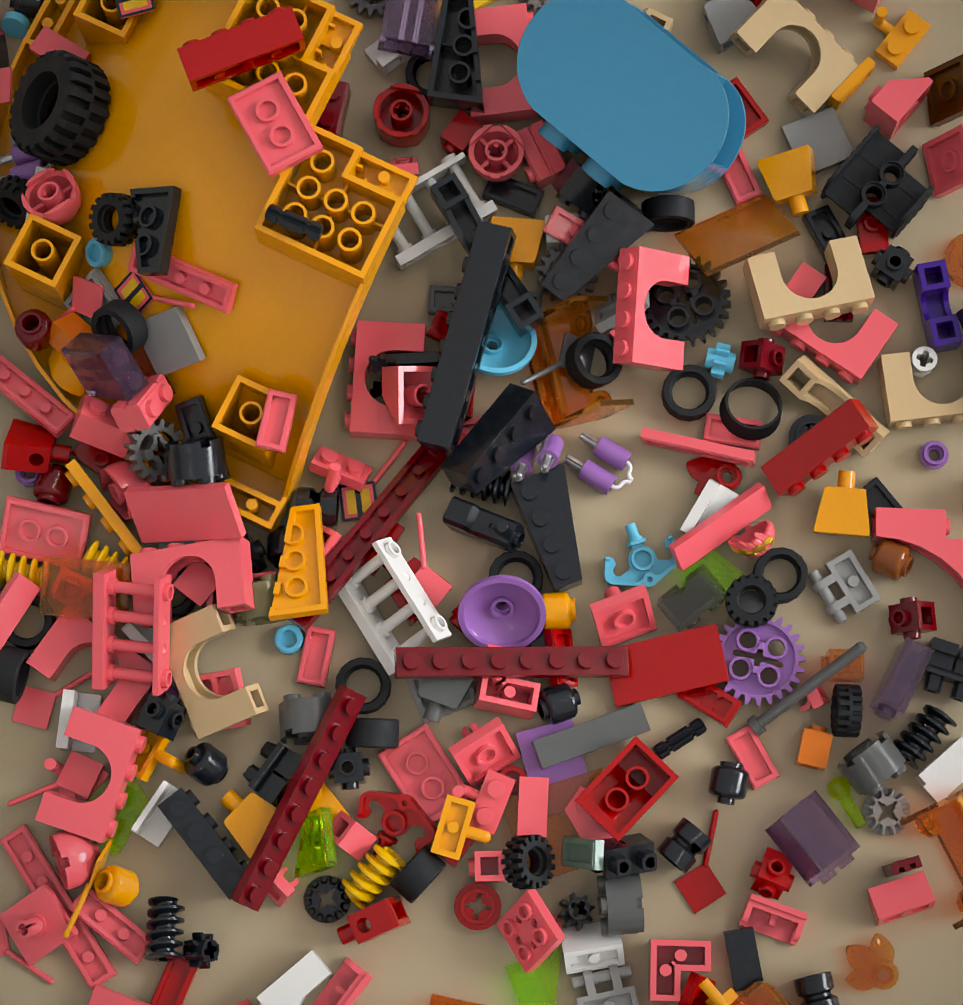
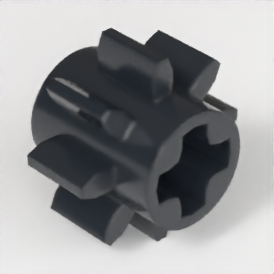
[557,892,595,931]
[183,932,219,969]

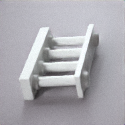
[392,152,498,271]
[338,537,452,676]

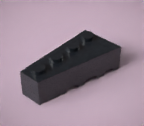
[427,0,485,113]
[538,190,655,301]
[441,383,556,494]
[510,463,582,592]

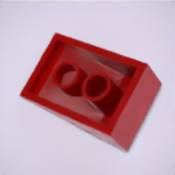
[575,736,679,842]

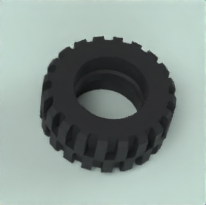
[9,50,111,166]

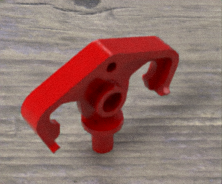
[357,790,437,855]

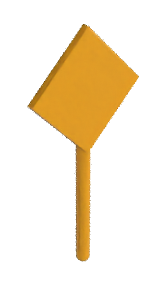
[63,839,113,938]

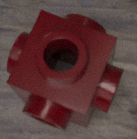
[738,337,785,381]
[888,597,937,640]

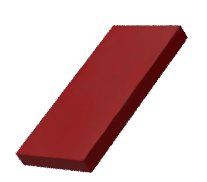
[609,623,730,708]

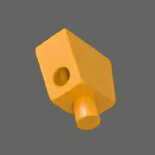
[757,144,818,217]
[491,216,545,282]
[814,470,870,538]
[220,789,276,859]

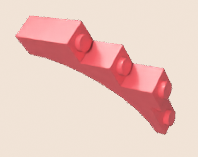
[871,507,963,590]

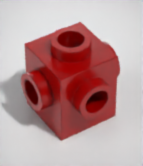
[749,847,795,900]

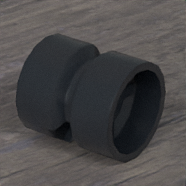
[296,487,339,526]
[656,817,712,874]
[793,971,840,1005]

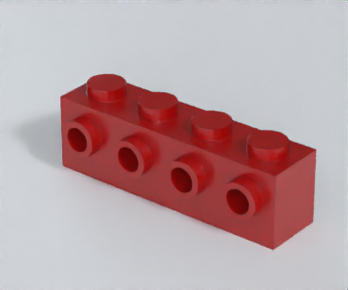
[177,6,306,92]
[760,398,879,497]

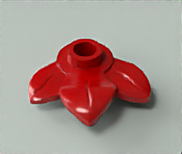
[686,442,742,496]

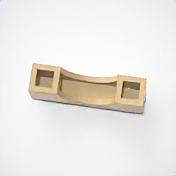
[779,355,890,458]

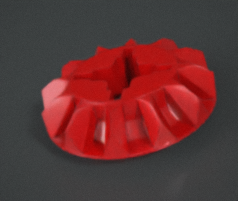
[454,883,501,930]

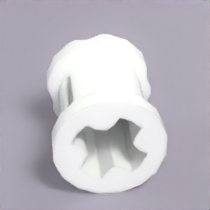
[910,346,938,378]

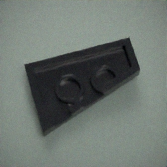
[130,186,182,276]

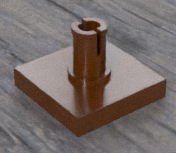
[924,54,963,127]

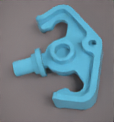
[604,523,677,588]

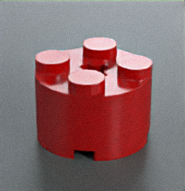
[373,83,430,148]

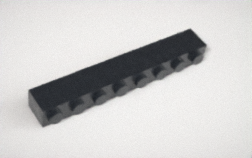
[415,221,517,453]

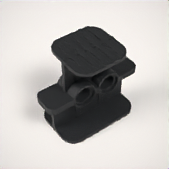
[820,125,934,239]

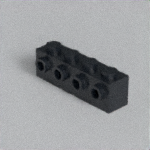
[158,788,248,900]

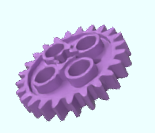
[720,611,806,707]

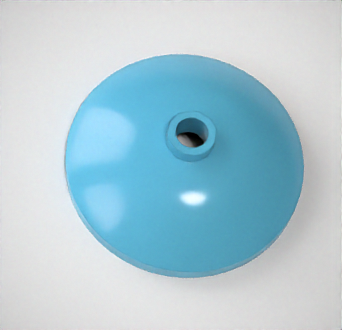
[479,304,537,376]

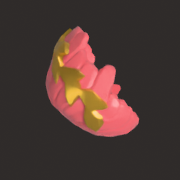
[728,520,775,558]

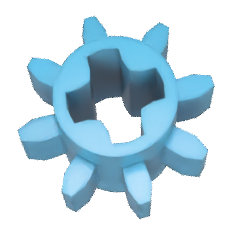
[704,342,736,379]

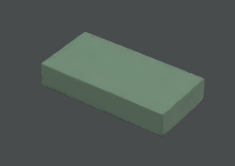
[562,836,604,870]

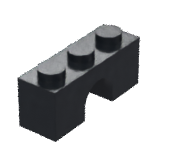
[552,158,643,219]

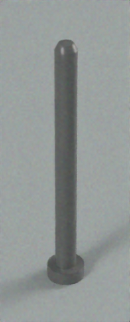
[747,642,867,736]

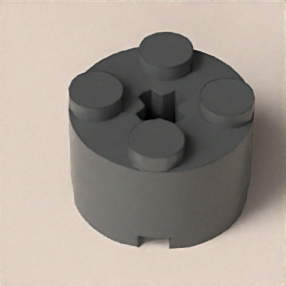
[278,692,332,745]
[837,731,907,797]
[597,874,644,936]

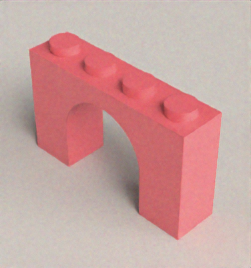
[470,3,540,125]
[613,246,690,372]
[766,262,898,385]
[345,320,426,441]
[130,537,255,628]
[26,605,153,723]
[35,707,147,843]

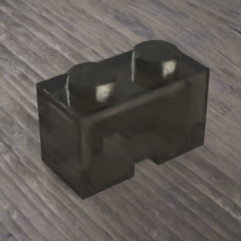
[657,564,725,632]

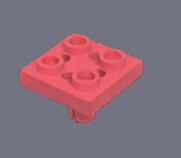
[496,888,566,973]

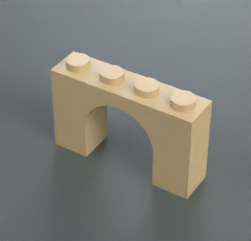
[729,0,858,117]
[742,235,875,331]
[877,350,963,431]
[169,603,269,739]

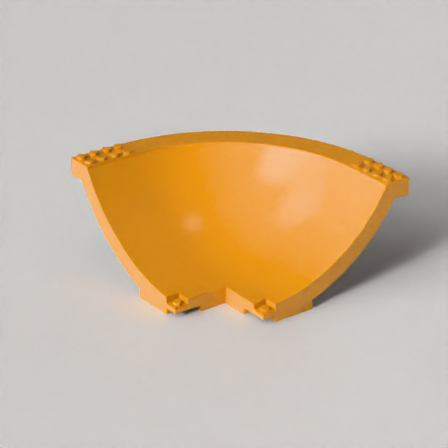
[0,0,418,533]

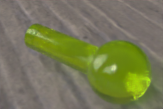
[827,777,866,829]

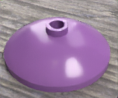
[458,575,546,647]

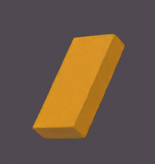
[828,56,876,110]

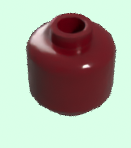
[15,309,52,351]
[32,464,73,506]

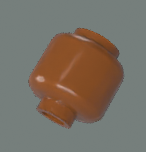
[868,539,914,581]

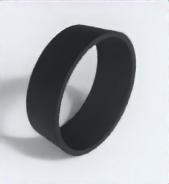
[719,378,782,440]

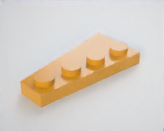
[64,459,143,556]
[268,503,329,621]

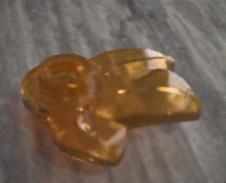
[846,933,899,991]

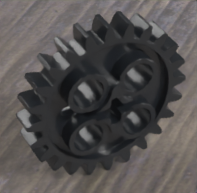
[645,256,731,347]

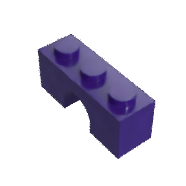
[912,259,963,353]

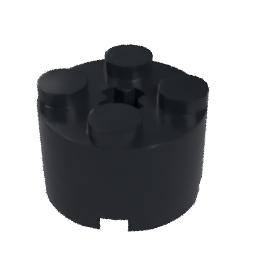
[164,436,227,486]

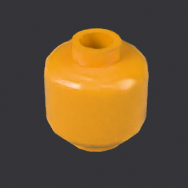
[541,591,576,630]
[94,865,139,907]

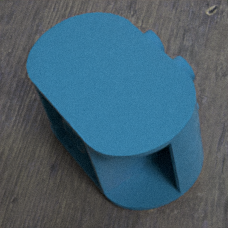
[517,0,746,195]

